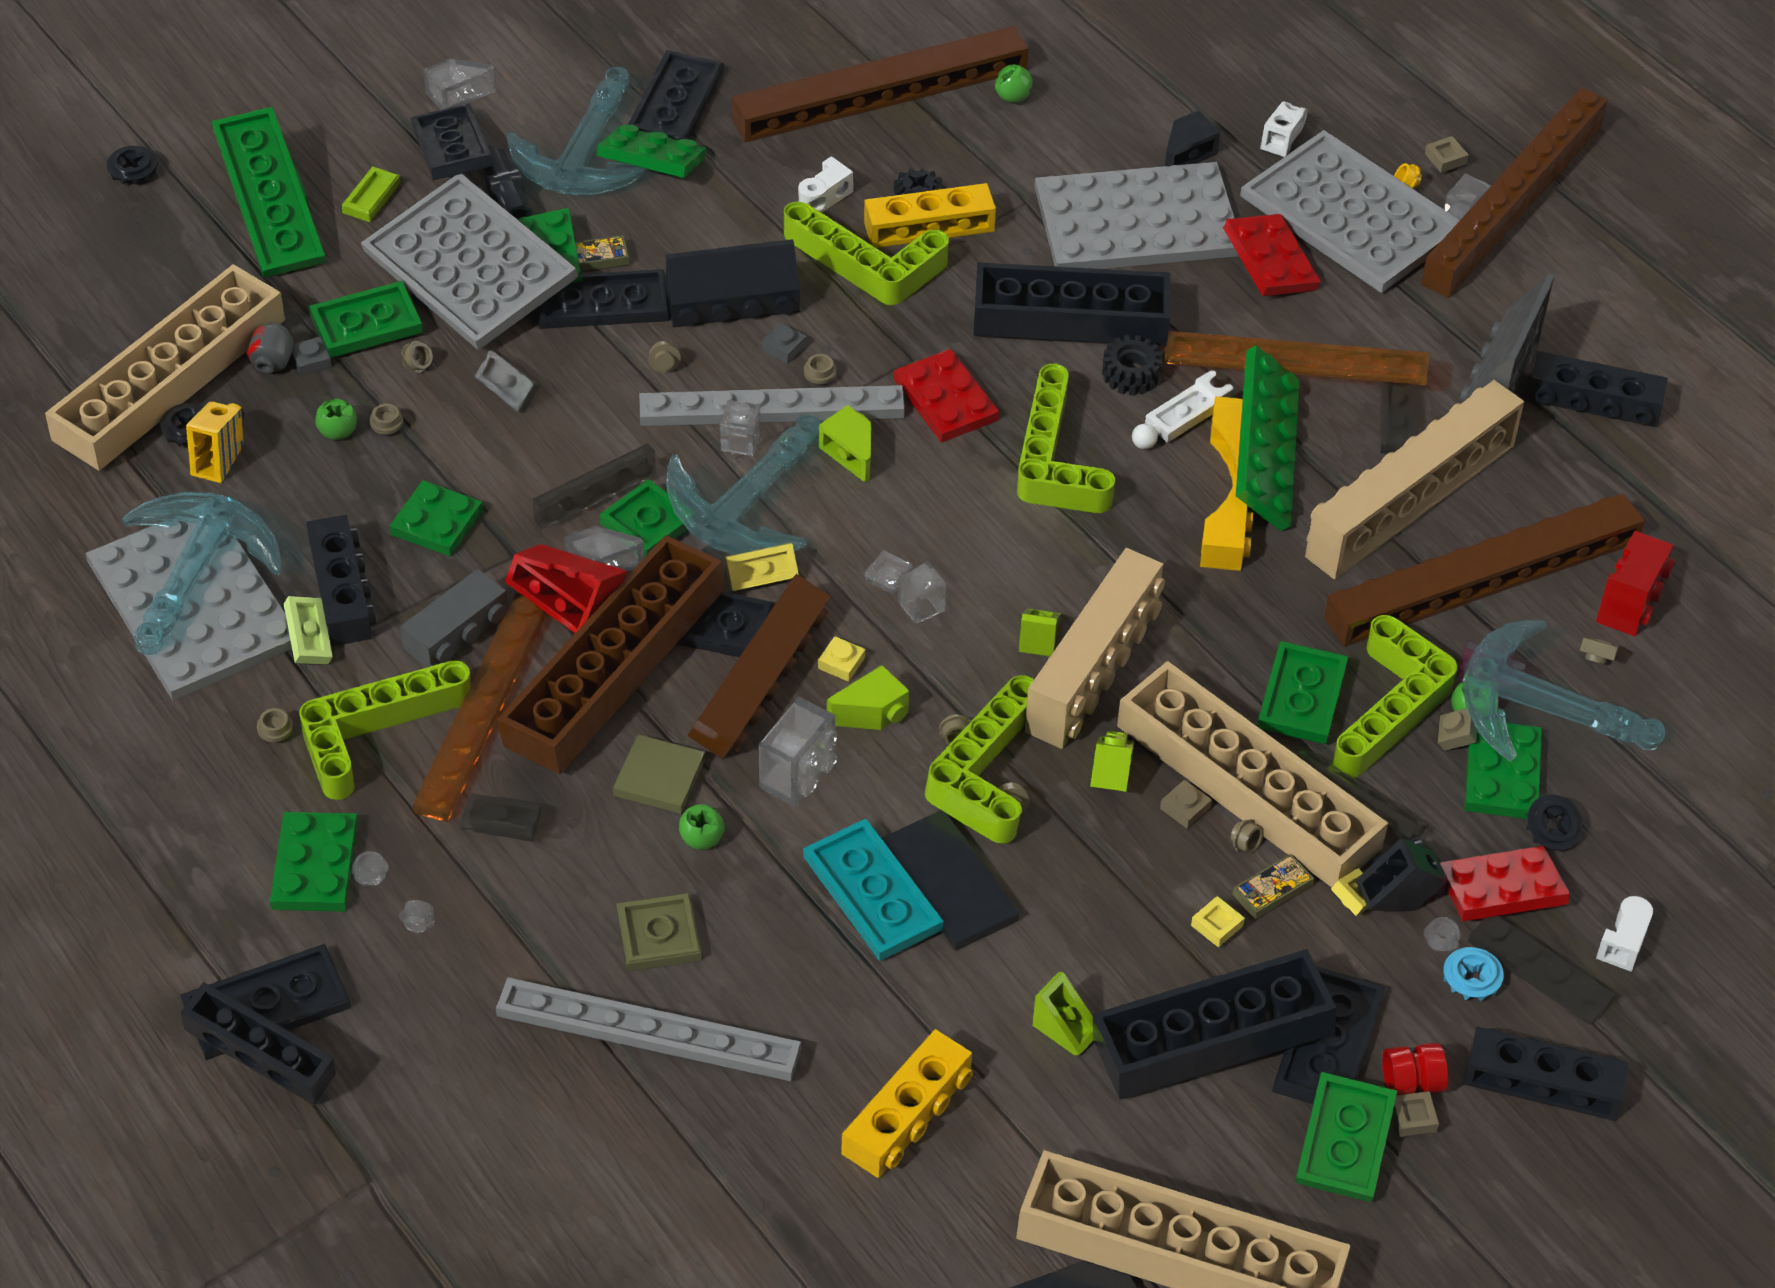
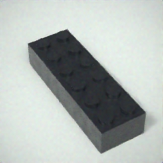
[973,262,1170,346]
[1092,949,1337,1100]

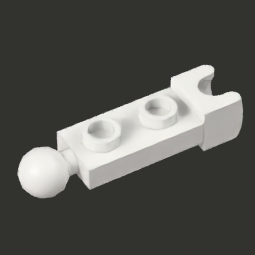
[1131,371,1234,450]

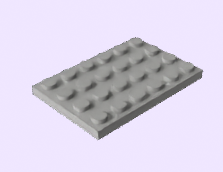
[1240,130,1460,293]
[1034,162,1239,269]
[361,174,579,350]
[85,501,292,701]

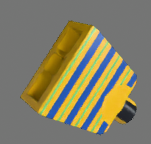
[186,402,245,483]

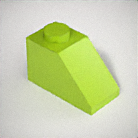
[819,405,871,483]
[827,665,909,730]

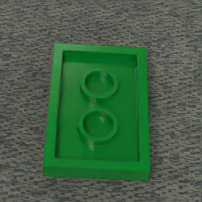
[597,124,706,178]
[517,208,582,284]
[309,281,423,358]
[1257,641,1349,744]
[1464,719,1542,819]
[270,812,358,912]
[1295,1072,1397,1203]

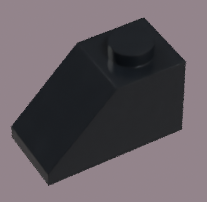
[1165,110,1220,167]

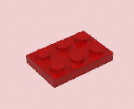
[1223,214,1321,296]
[893,349,999,443]
[1440,846,1570,922]

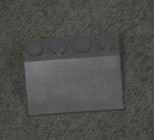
[1459,273,1555,403]

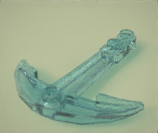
[507,67,651,195]
[666,415,821,555]
[122,492,281,655]
[1463,620,1665,762]

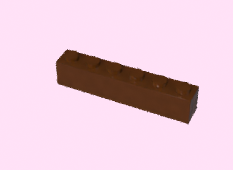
[687,574,831,759]

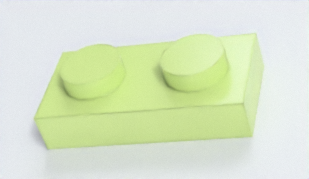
[284,596,333,664]

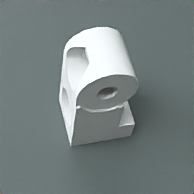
[1260,101,1308,157]
[798,156,853,213]
[1596,896,1653,972]

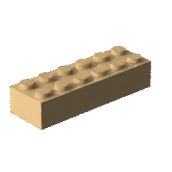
[1025,548,1165,749]

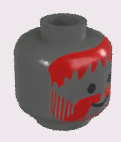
[247,323,295,373]

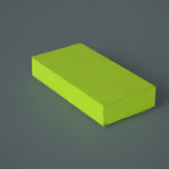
[342,166,401,222]

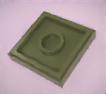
[613,734,705,814]
[616,893,702,971]

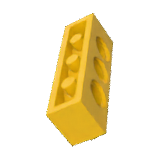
[864,183,996,248]
[841,1029,973,1179]

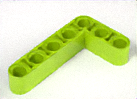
[784,201,949,305]
[1017,364,1115,513]
[1332,615,1457,779]
[299,661,472,800]
[925,675,1034,844]

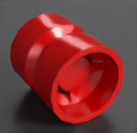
[1382,1042,1448,1095]

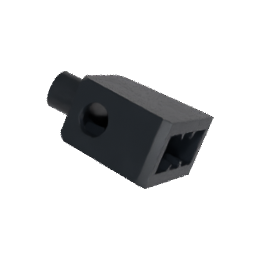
[1355,839,1447,911]

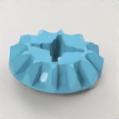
[1443,947,1504,1001]

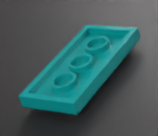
[803,818,943,961]

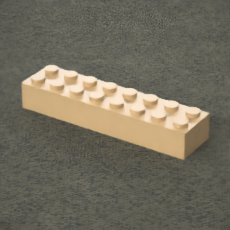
[45,264,285,471]
[1305,380,1524,580]
[1117,661,1388,887]
[1016,1150,1350,1288]

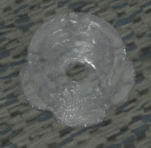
[352,851,389,885]
[399,900,435,933]
[1424,917,1461,952]

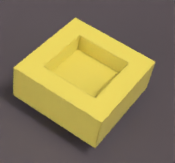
[818,636,865,682]
[1331,868,1368,916]
[1191,896,1245,948]

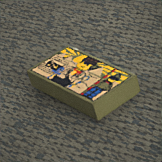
[576,235,629,272]
[1232,854,1314,920]

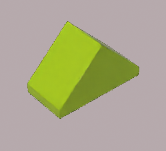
[1019,608,1062,657]
[1032,972,1093,1055]

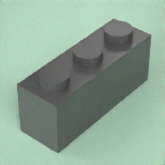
[400,569,508,667]

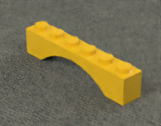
[1200,396,1253,571]

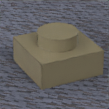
[1425,136,1469,173]
[1580,636,1619,664]
[1438,707,1478,751]
[1160,780,1212,829]
[1393,1091,1439,1137]

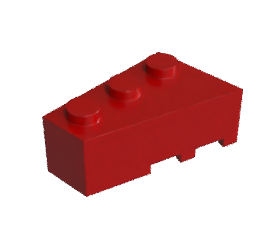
[1596,531,1676,637]
[505,544,627,633]

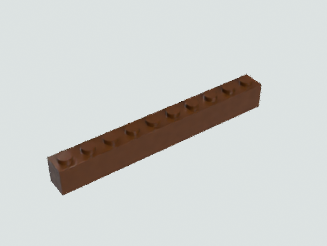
[732,26,1028,143]
[1421,87,1608,298]
[1324,493,1645,647]

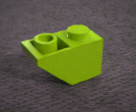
[1090,731,1134,792]

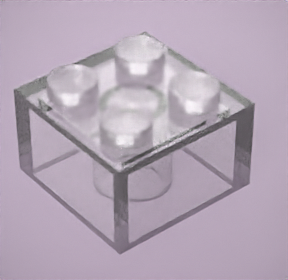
[759,697,837,807]

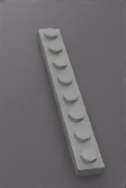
[639,385,904,426]
[496,977,801,1081]

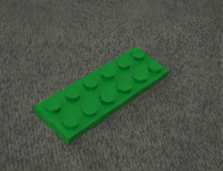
[211,107,326,278]
[1236,345,1300,531]

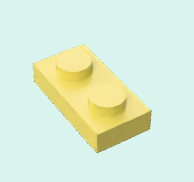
[724,543,799,591]

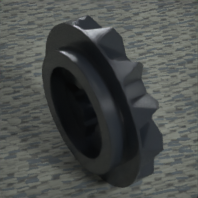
[107,146,158,185]
[894,167,943,195]
[160,403,204,447]
[1525,794,1582,852]

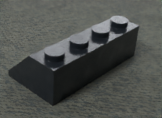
[665,239,800,328]

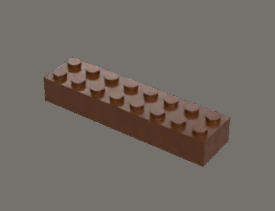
[497,535,726,774]

